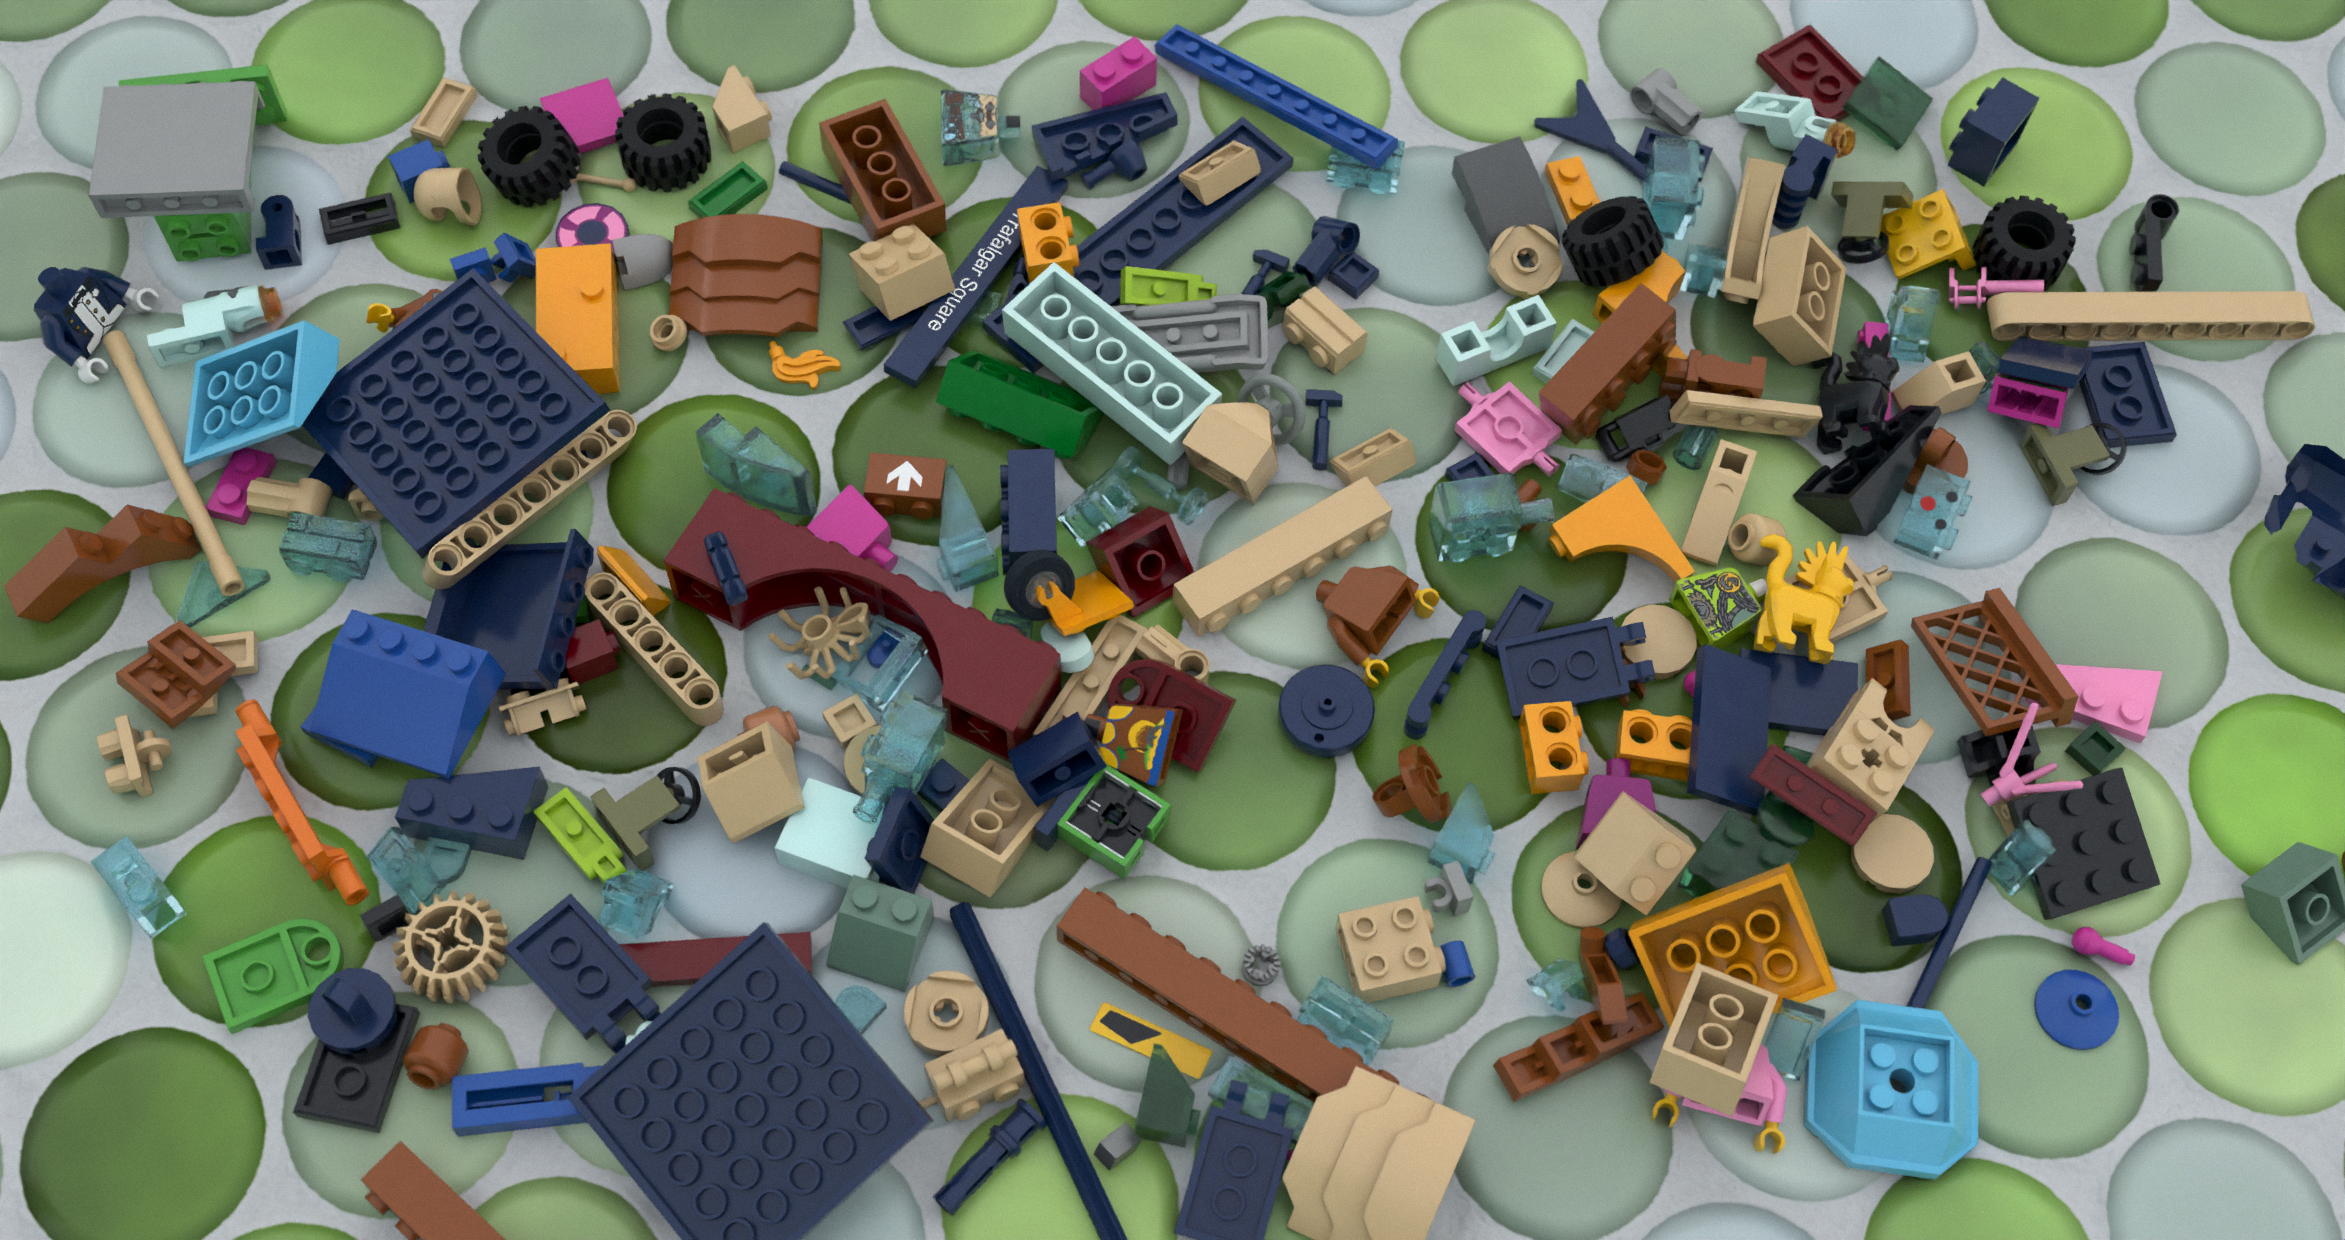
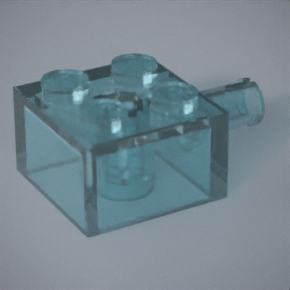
[1428,472,1554,562]
[853,689,947,824]

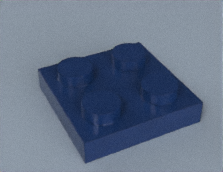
[864,786,934,894]

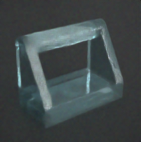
[830,615,928,713]

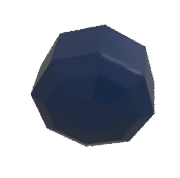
[1605,927,1641,970]

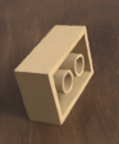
[1753,226,1846,367]
[1649,963,1778,1117]

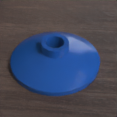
[2034,970,2119,1050]

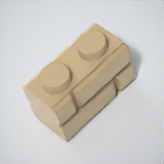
[1282,286,1368,375]

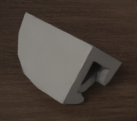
[612,234,673,290]

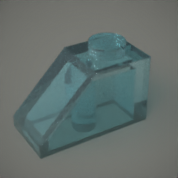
[1428,781,1496,885]

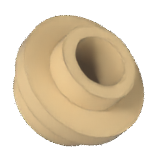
[650,315,687,351]

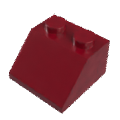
[1086,506,1194,618]

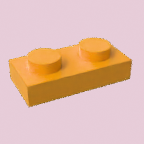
[1544,156,1600,226]

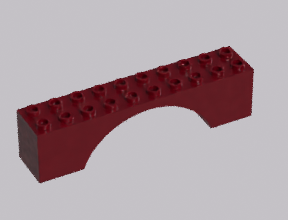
[663,488,1061,764]

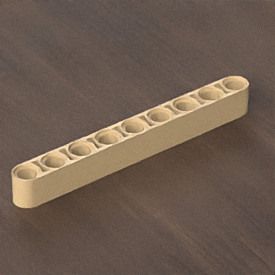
[1986,291,2315,341]

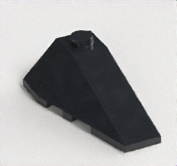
[1793,405,1942,536]

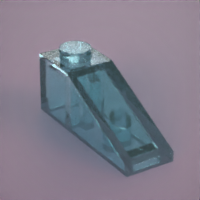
[936,465,999,592]

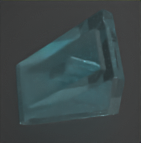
[1680,243,1727,298]

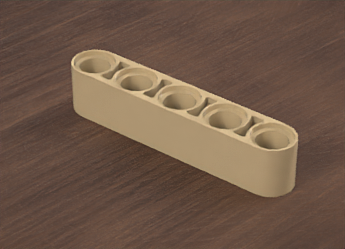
[584,572,724,726]

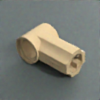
[246,477,333,529]
[1135,624,1210,684]

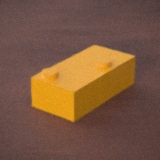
[536,243,620,394]

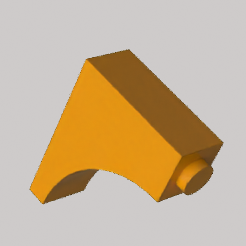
[1592,249,1688,378]
[1548,475,1695,583]

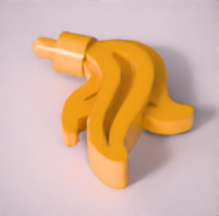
[769,341,841,390]

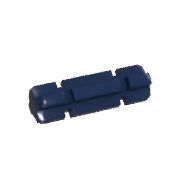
[704,531,748,605]

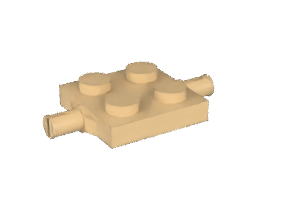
[1784,553,1893,643]

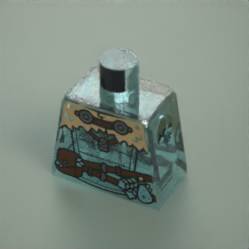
[941,90,1021,166]

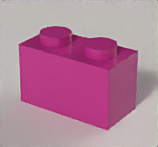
[1080,36,1157,110]

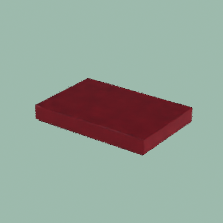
[1755,24,1879,122]

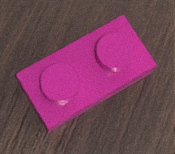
[206,447,277,525]

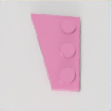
[2025,664,2163,743]

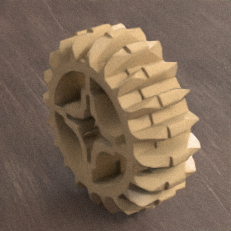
[393,890,509,1004]

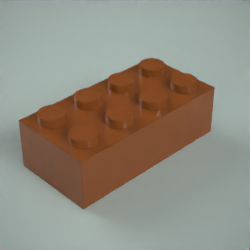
[819,99,947,241]
[1539,283,1677,445]

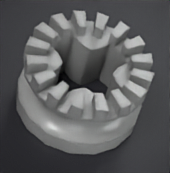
[1241,944,1281,987]

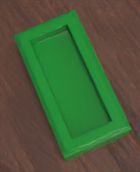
[688,161,768,218]

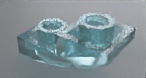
[1557,454,1647,503]
[1988,819,2056,897]

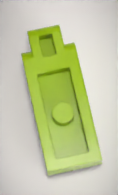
[1120,266,1217,306]
[533,787,627,887]

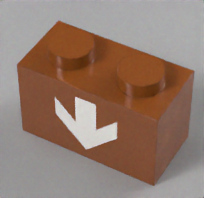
[864,453,948,519]

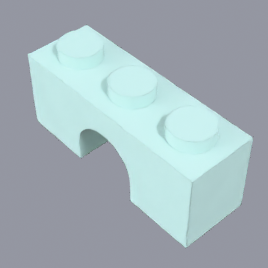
[1436,295,1557,387]

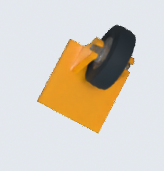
[1004,550,1134,637]

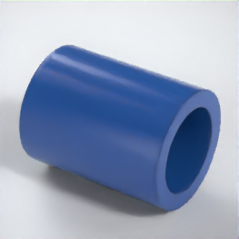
[1440,941,1475,987]

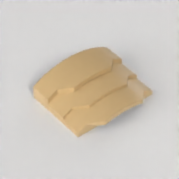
[1283,1066,1476,1240]

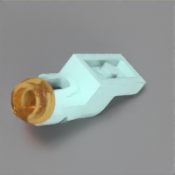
[1734,91,1856,159]
[147,285,283,368]

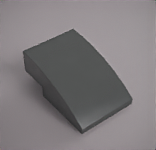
[1451,136,1560,257]

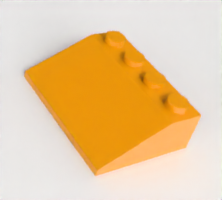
[1628,863,1838,1028]

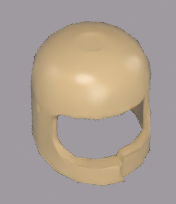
[414,168,482,225]

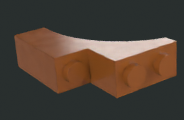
[4,504,201,623]

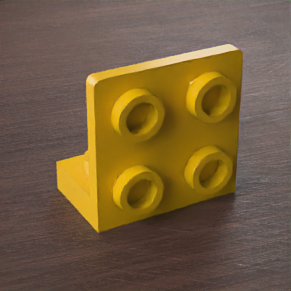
[1880,189,1977,279]

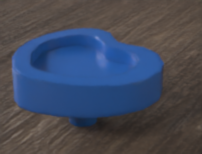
[867,630,909,669]

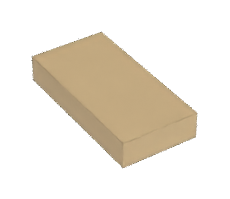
[410,77,478,148]

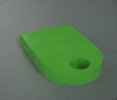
[202,918,344,1034]

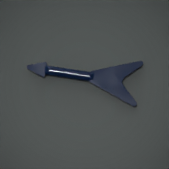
[1534,79,1682,207]

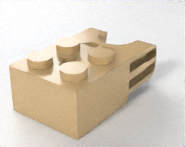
[1806,678,1935,823]

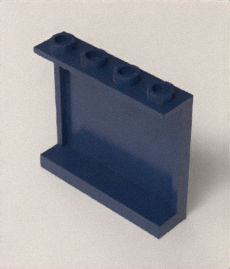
[423,529,594,690]

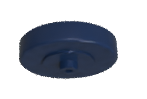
[1278,664,1375,757]

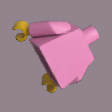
[1652,1044,1787,1154]

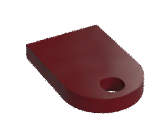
[1108,659,1237,772]

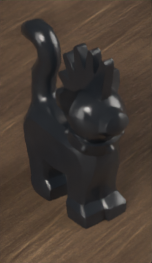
[1811,333,1900,455]

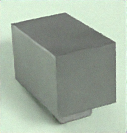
[1094,1122,1142,1171]

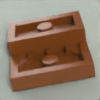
[116,620,236,729]

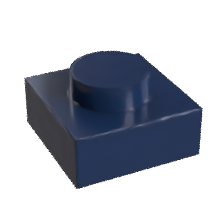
[915,758,970,813]

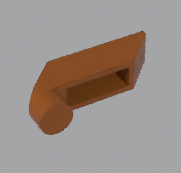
[1580,927,1628,1025]

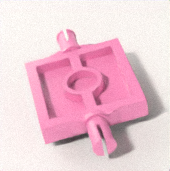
[1454,381,1562,479]

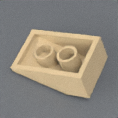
[920,758,1057,897]

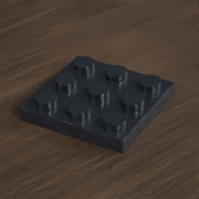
[2006,767,2161,920]

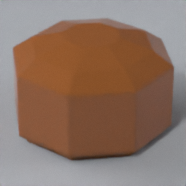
[1626,449,1667,485]

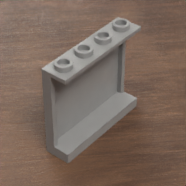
[89,81,265,218]

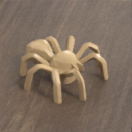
[768,586,871,680]

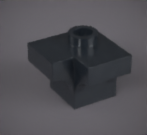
[1957,725,2040,787]

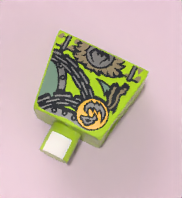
[1669,567,1767,650]

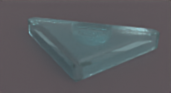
[175,561,271,628]

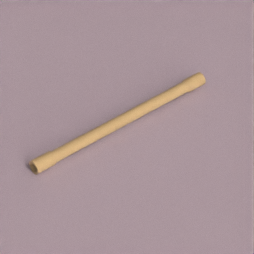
[103,330,245,596]

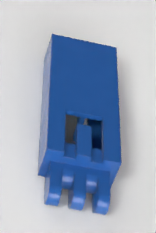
[452,1062,603,1137]

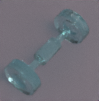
[1112,445,1208,525]

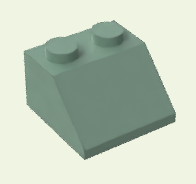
[2241,842,2345,964]
[826,875,934,992]

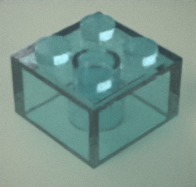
[1642,136,1705,240]

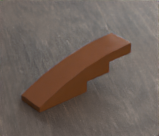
[1493,992,1664,1102]

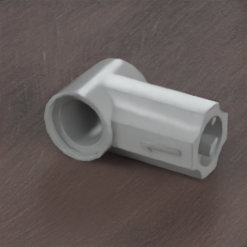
[1630,68,1703,135]

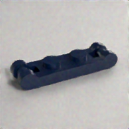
[1404,610,1486,740]

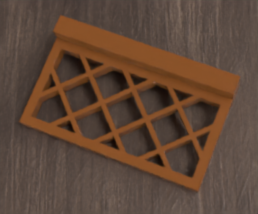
[1911,588,2079,736]

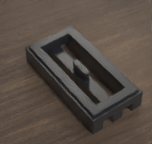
[319,192,401,245]

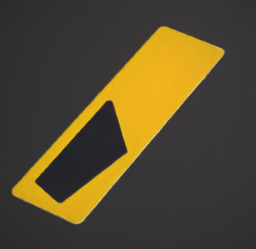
[1090,1002,1212,1079]

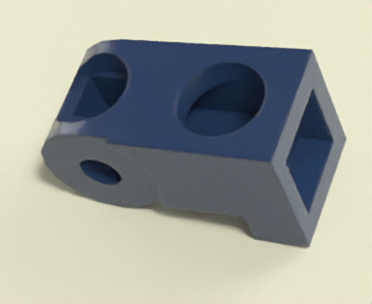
[256,195,302,270]

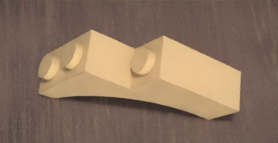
[1717,156,1786,304]

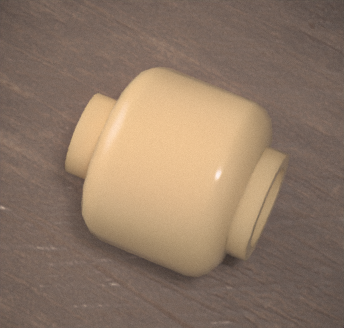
[1728,513,1787,567]

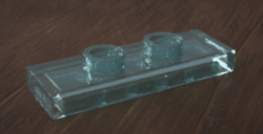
[1208,1056,1314,1145]

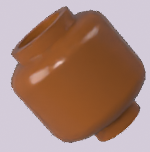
[403,1023,469,1090]

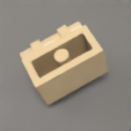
[924,1029,1025,1122]

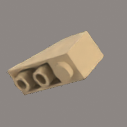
[1681,439,1757,566]

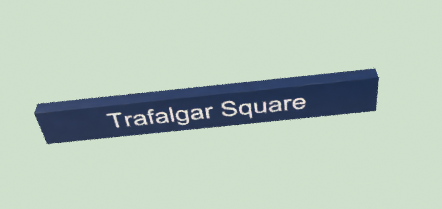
[884,165,1068,389]

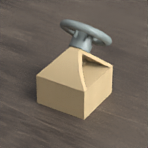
[1182,374,1306,504]

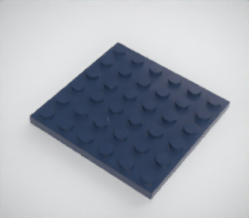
[302,268,610,559]
[567,922,934,1240]

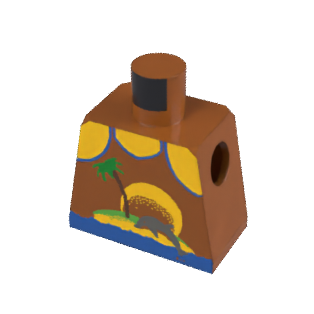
[1084,703,1183,787]

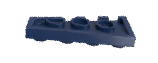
[1031,92,1178,182]

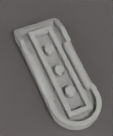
[1112,294,1268,373]

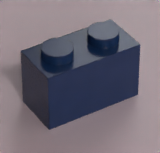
[1007,712,1107,807]

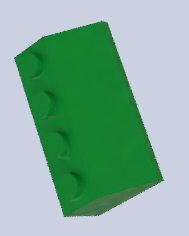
[935,350,1105,459]

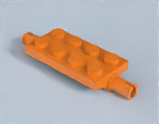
[235,699,369,906]

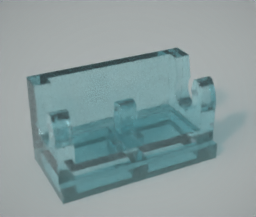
[1296,975,1394,1066]

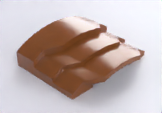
[669,214,823,337]

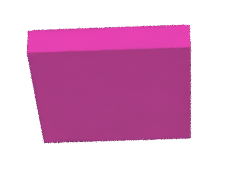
[540,78,624,154]

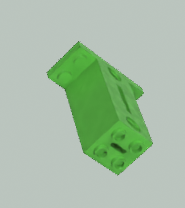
[119,64,287,261]

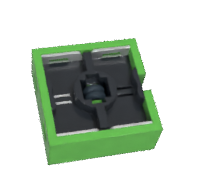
[1057,765,1171,880]

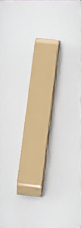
[422,410,637,590]

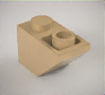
[712,65,772,153]
[1891,351,1986,415]

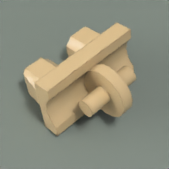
[96,714,172,798]

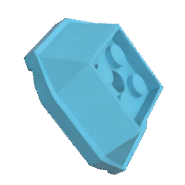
[1803,1000,1978,1180]

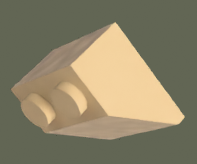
[1574,791,1696,916]

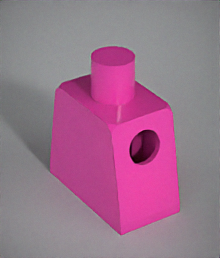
[806,484,898,572]

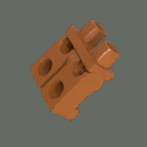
[1658,349,1767,405]

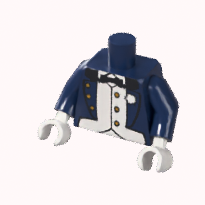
[34,267,158,384]

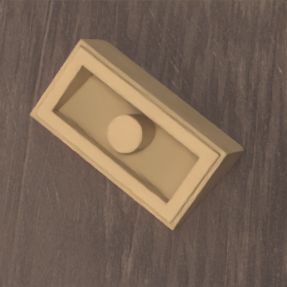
[1178,141,1261,205]
[1329,428,1416,487]

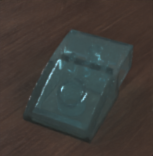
[695,413,817,516]

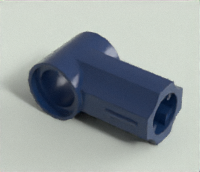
[1292,216,1360,287]

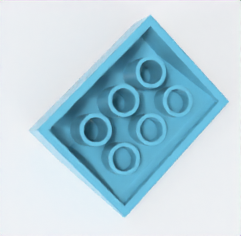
[183,320,340,467]

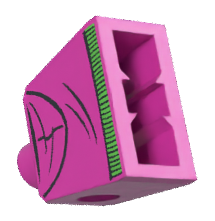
[1988,373,2069,428]

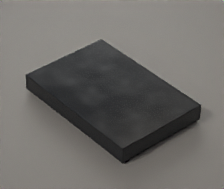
[293,1004,420,1133]

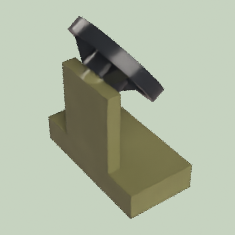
[1831,181,1914,264]
[2019,423,2127,506]
[590,767,701,873]

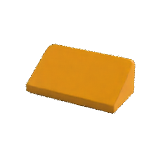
[596,545,671,616]

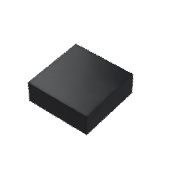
[360,894,410,942]

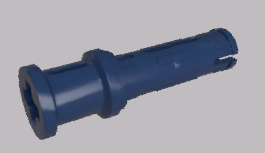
[932,1099,1047,1216]

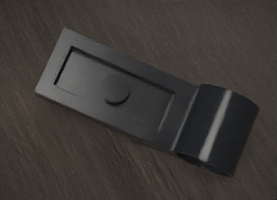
[2129,194,2179,292]

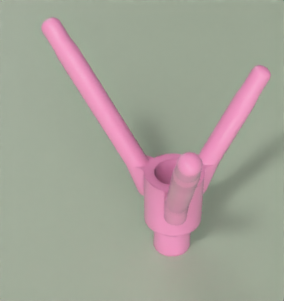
[1981,703,2083,807]

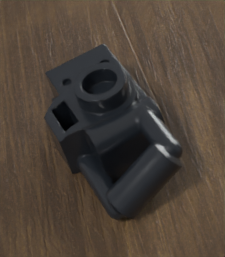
[1595,394,1678,462]

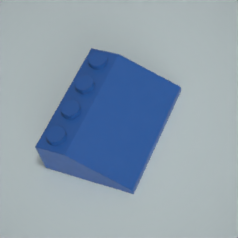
[310,609,506,779]

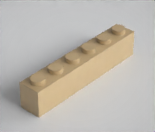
[1173,476,1393,637]

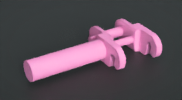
[1949,267,2044,309]

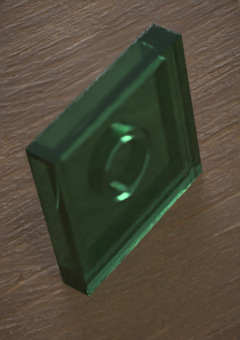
[1842,56,1933,151]

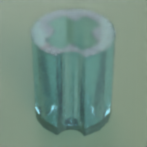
[1673,425,1719,470]

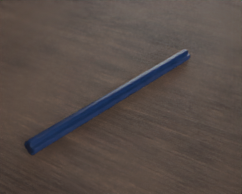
[950,902,1128,1240]

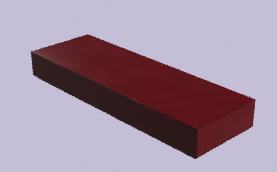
[1749,743,1877,847]

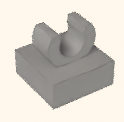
[1424,860,1474,917]

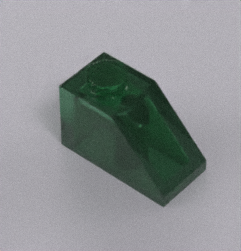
[1135,1043,1201,1148]

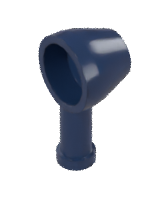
[1080,140,1147,190]

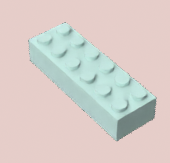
[1002,262,1222,466]

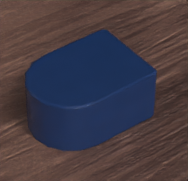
[1882,894,1948,947]

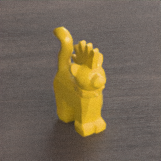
[1753,533,1854,665]

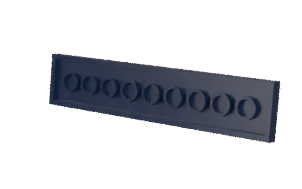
[982,116,1293,374]

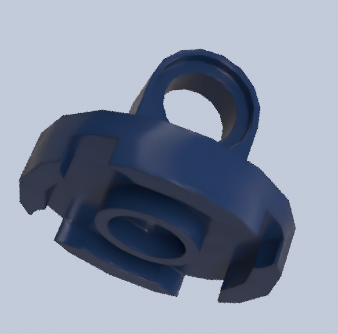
[308,968,397,1054]

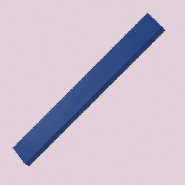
[1154,24,1398,170]

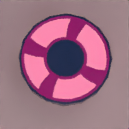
[556,203,630,262]

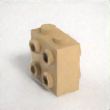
[1335,896,1446,1005]

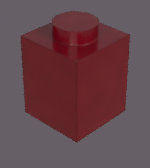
[565,619,621,684]

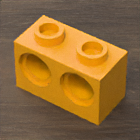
[1017,202,1080,284]
[1518,701,1589,794]
[1614,709,1692,781]

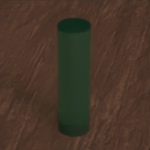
[802,664,836,691]

